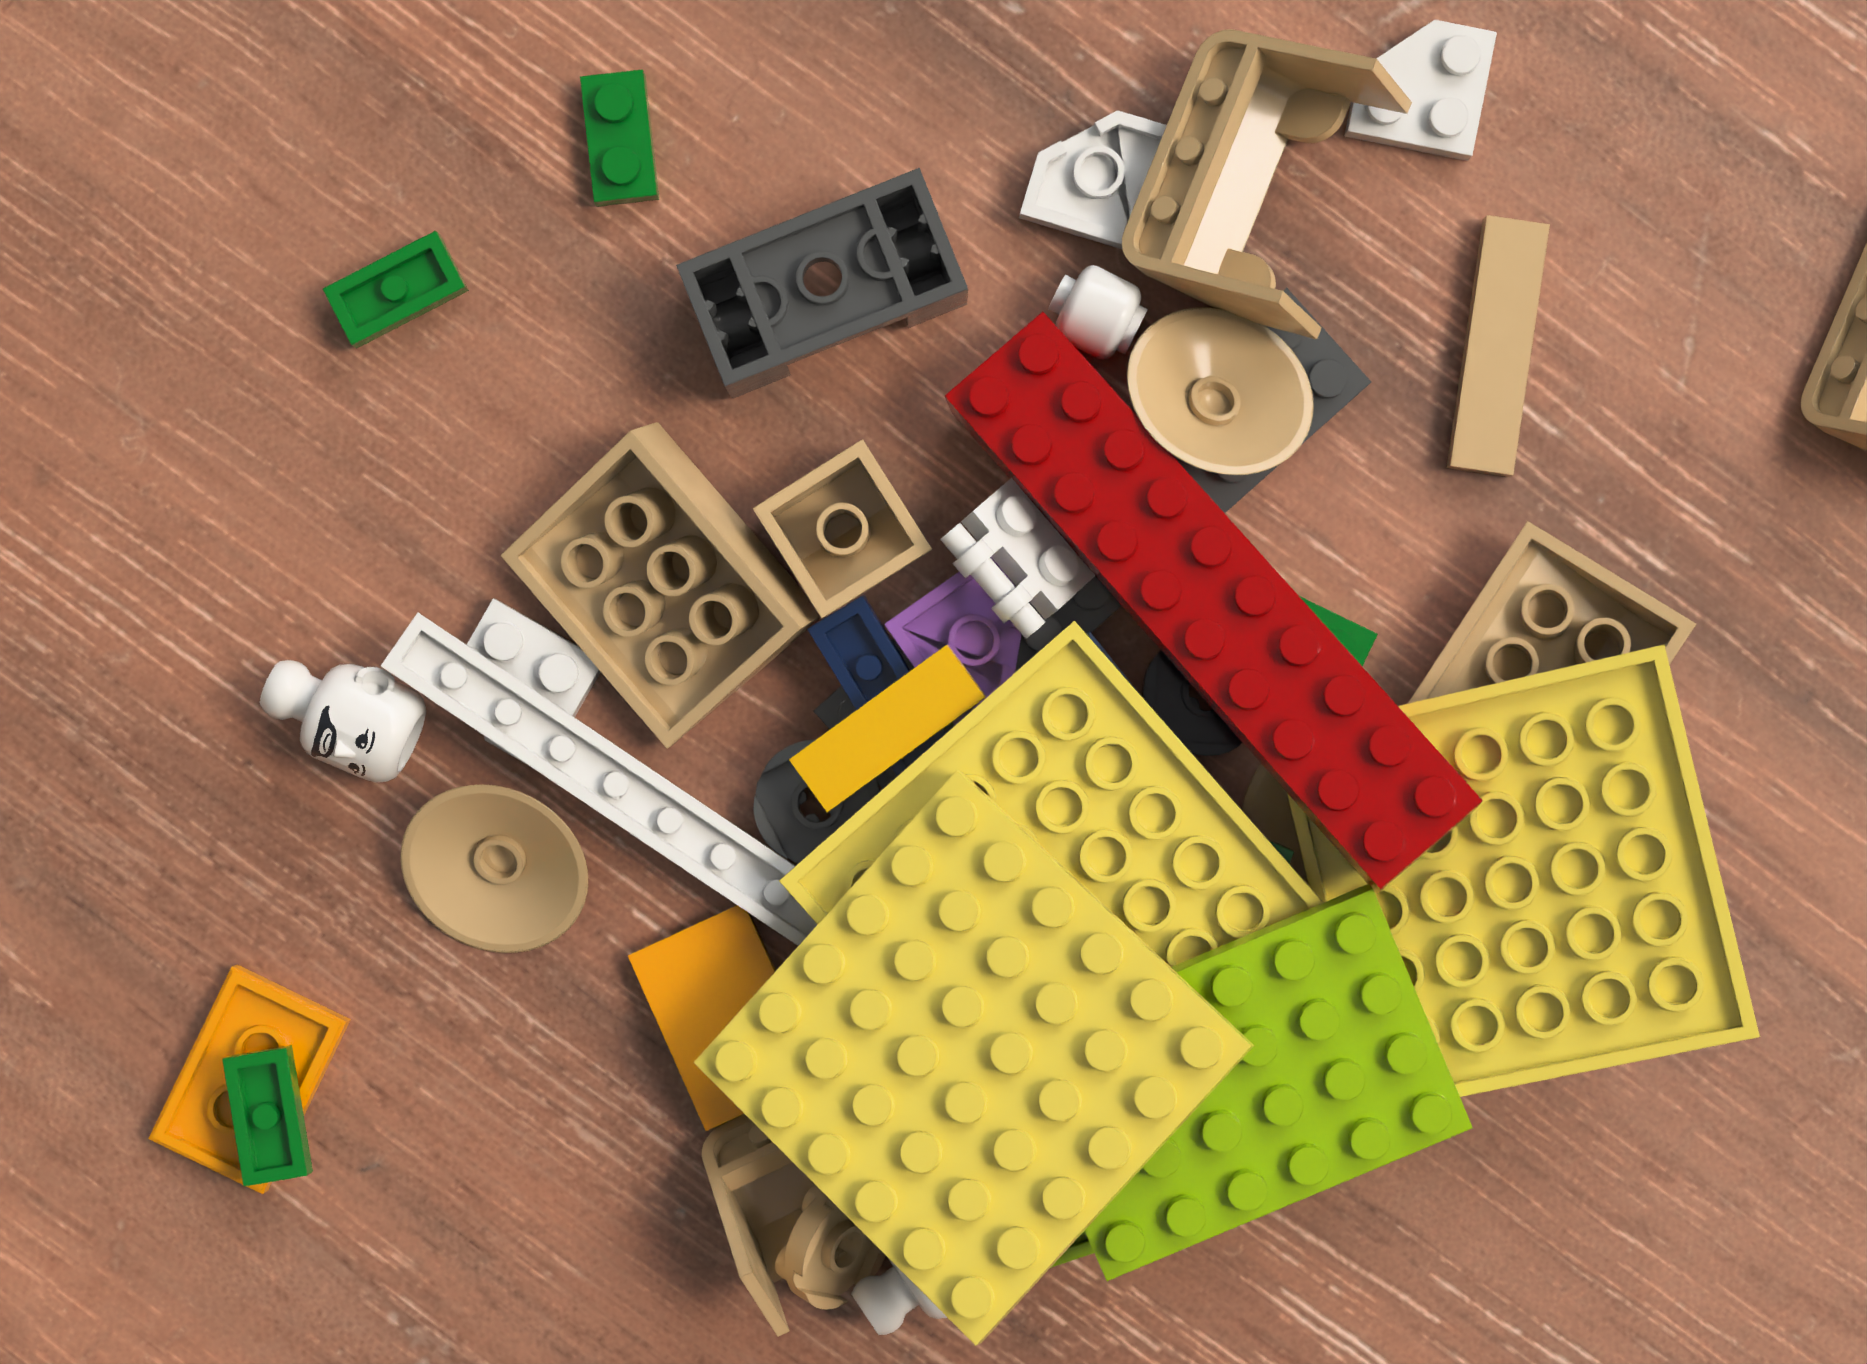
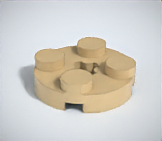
[775,1185,886,1310]

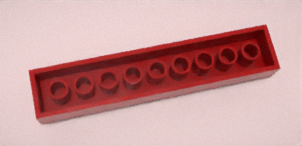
[944,311,1483,894]

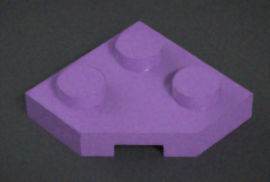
[884,557,1022,726]

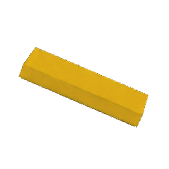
[789,644,986,812]

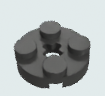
[753,739,880,863]

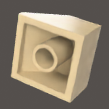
[753,439,932,619]

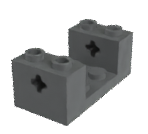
[676,168,968,399]

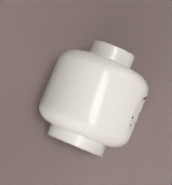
[1048,265,1148,360]

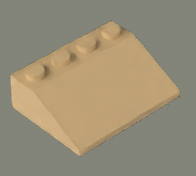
[500,422,821,749]
[1408,521,1696,704]

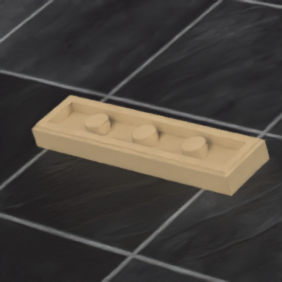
[1446,215,1550,477]

